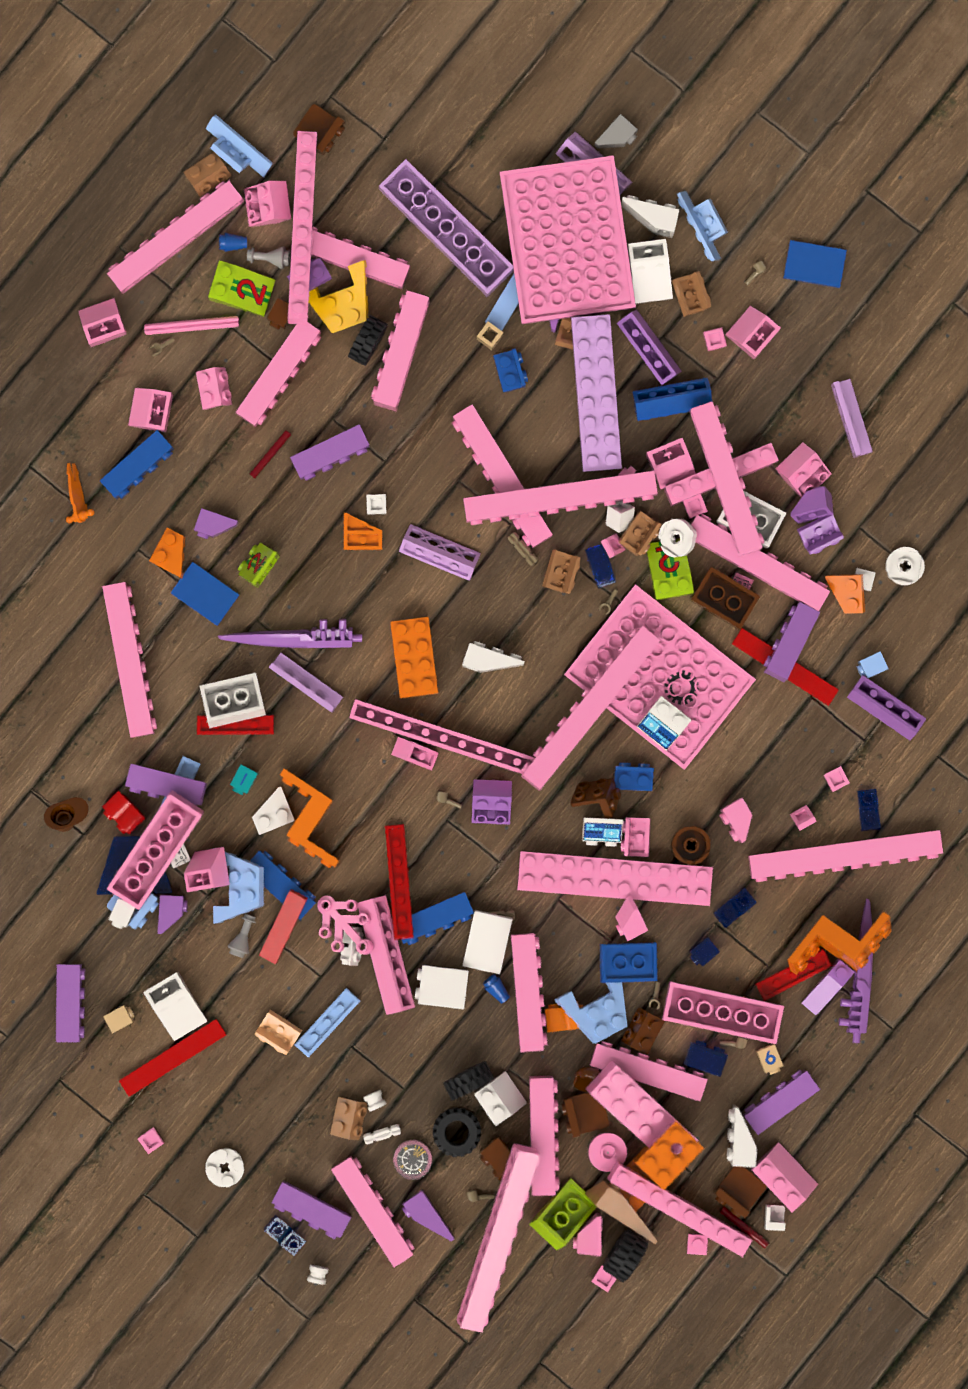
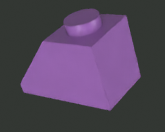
[791,486,834,524]
[194,508,239,539]
[158,895,188,934]

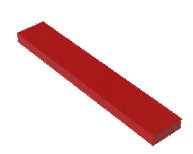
[732,628,839,706]
[385,824,414,940]
[119,1019,227,1097]

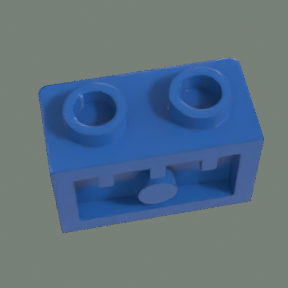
[493,348,528,393]
[614,763,654,791]

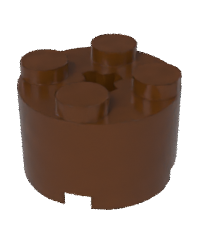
[671,826,711,865]

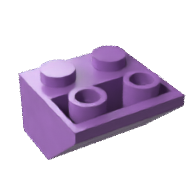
[472,779,512,825]

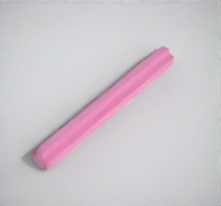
[144,316,239,335]

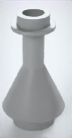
[247,246,291,269]
[228,914,256,958]

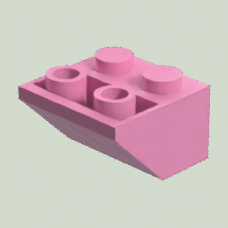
[244,181,291,227]
[78,298,127,347]
[725,306,781,359]
[128,388,173,432]
[646,438,696,490]
[775,442,832,498]
[719,798,752,843]
[184,847,230,892]

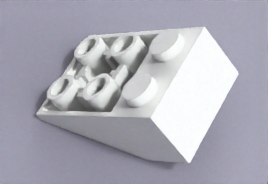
[621,195,679,238]
[627,239,673,304]
[462,641,525,673]
[143,972,207,1041]
[727,1105,757,1167]

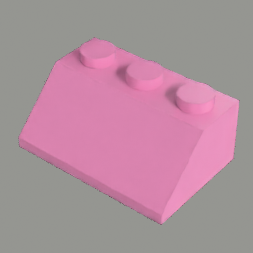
[751,1142,818,1212]

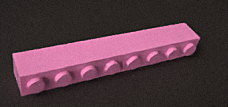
[107,181,244,294]
[690,402,764,556]
[452,405,552,548]
[691,514,830,611]
[102,582,157,738]
[607,1161,752,1257]

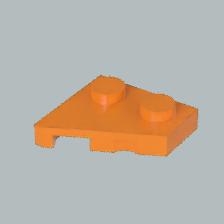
[344,513,382,550]
[149,528,185,579]
[825,574,865,614]

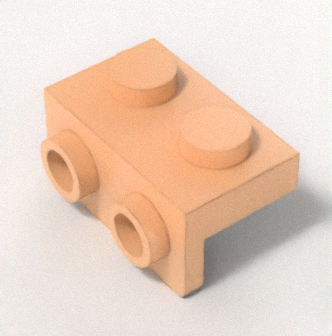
[255,1010,303,1055]

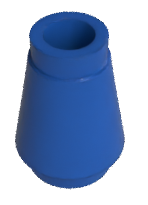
[219,233,247,252]
[483,974,510,1004]

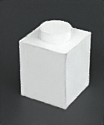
[109,898,136,929]

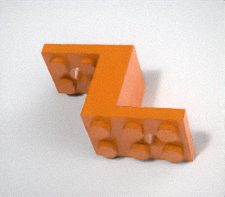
[280,769,340,868]
[788,912,892,975]
[609,1121,704,1212]

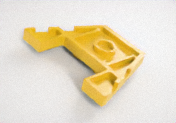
[308,260,368,333]

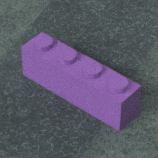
[617,310,681,385]
[290,425,370,481]
[763,602,820,682]
[847,675,926,741]
[125,764,207,806]
[56,964,85,1042]
[743,1070,820,1135]
[272,1180,351,1239]

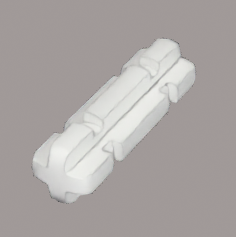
[363,1124,401,1144]

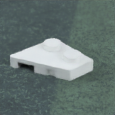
[252,787,295,835]

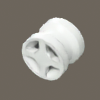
[363,1090,387,1112]
[307,1265,329,1285]

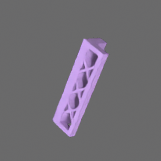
[556,132,632,195]
[831,379,873,458]
[399,524,481,581]
[269,653,343,713]

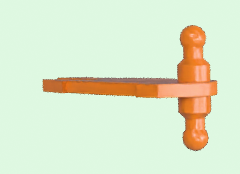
[66,463,95,524]

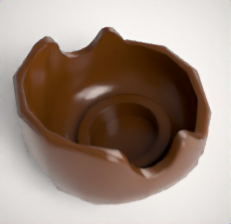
[573,1066,601,1092]

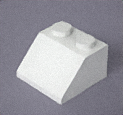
[474,1071,527,1126]

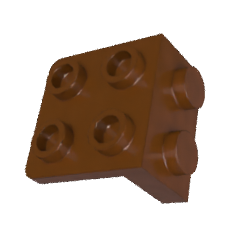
[293,104,345,156]
[570,778,621,819]
[561,1092,609,1138]
[714,1166,766,1218]

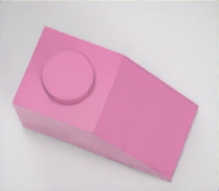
[391,737,438,771]
[616,895,648,941]

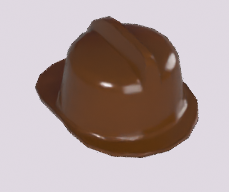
[44,797,89,832]

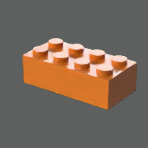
[390,617,438,699]

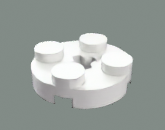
[658,519,697,557]
[885,547,925,585]
[206,1148,244,1187]

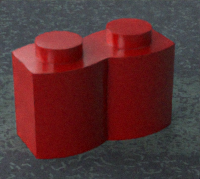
[102,791,147,834]

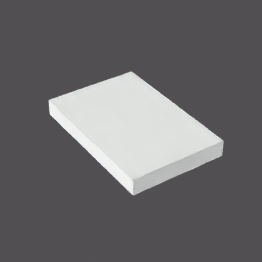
[463,910,512,974]

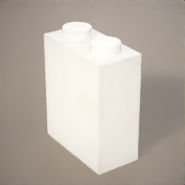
[415,965,468,1009]

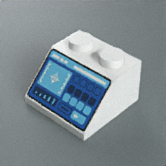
[636,696,691,751]
[582,818,623,846]

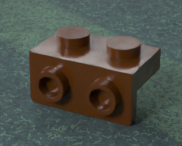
[621,1007,665,1055]

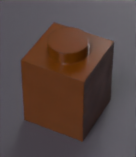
[267,298,289,330]

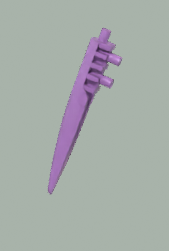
[218,619,362,648]
[838,899,873,1043]

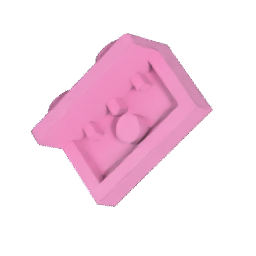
[196,367,232,410]
[621,817,651,857]

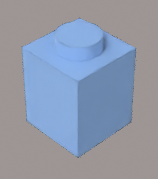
[857,651,888,678]

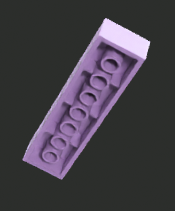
[379,159,514,297]
[571,315,622,472]

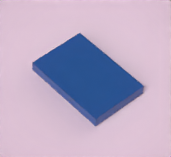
[783,240,847,288]
[171,562,240,626]
[600,942,658,983]

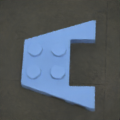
[213,848,264,923]
[555,982,627,1043]

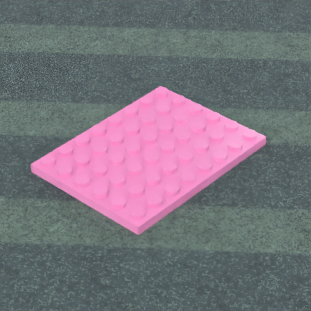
[500,156,636,324]
[564,584,756,770]

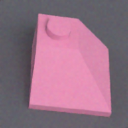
[573,1213,601,1256]

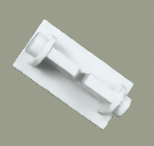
[340,926,363,966]

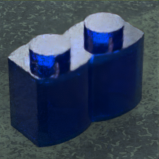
[683,1040,728,1077]

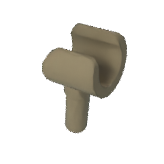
[745,261,766,285]
[148,337,175,357]
[599,589,618,614]
[436,792,462,809]
[649,982,661,1010]
[720,1037,748,1049]
[467,1190,495,1202]

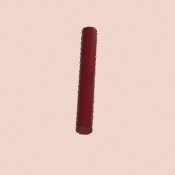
[249,430,291,479]
[720,1206,769,1248]

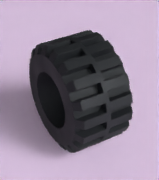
[433,1107,481,1157]
[603,1229,648,1283]

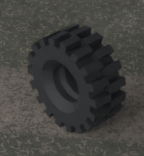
[348,315,388,366]
[443,1061,494,1101]

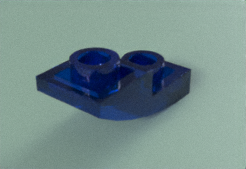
[585,544,616,589]
[857,789,881,832]
[713,888,757,928]
[263,1214,306,1256]

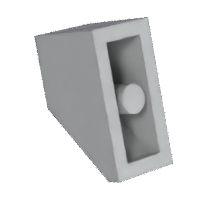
[594,114,638,148]

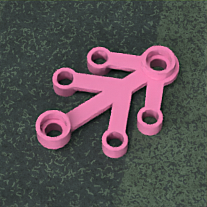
[317,896,373,955]

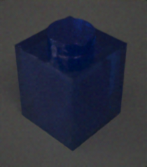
[689,937,720,967]

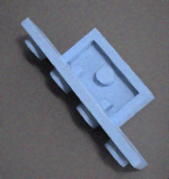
[206,115,273,177]
[677,191,728,261]

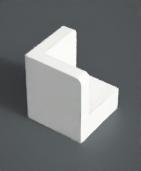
[606,500,635,533]
[764,1205,785,1231]

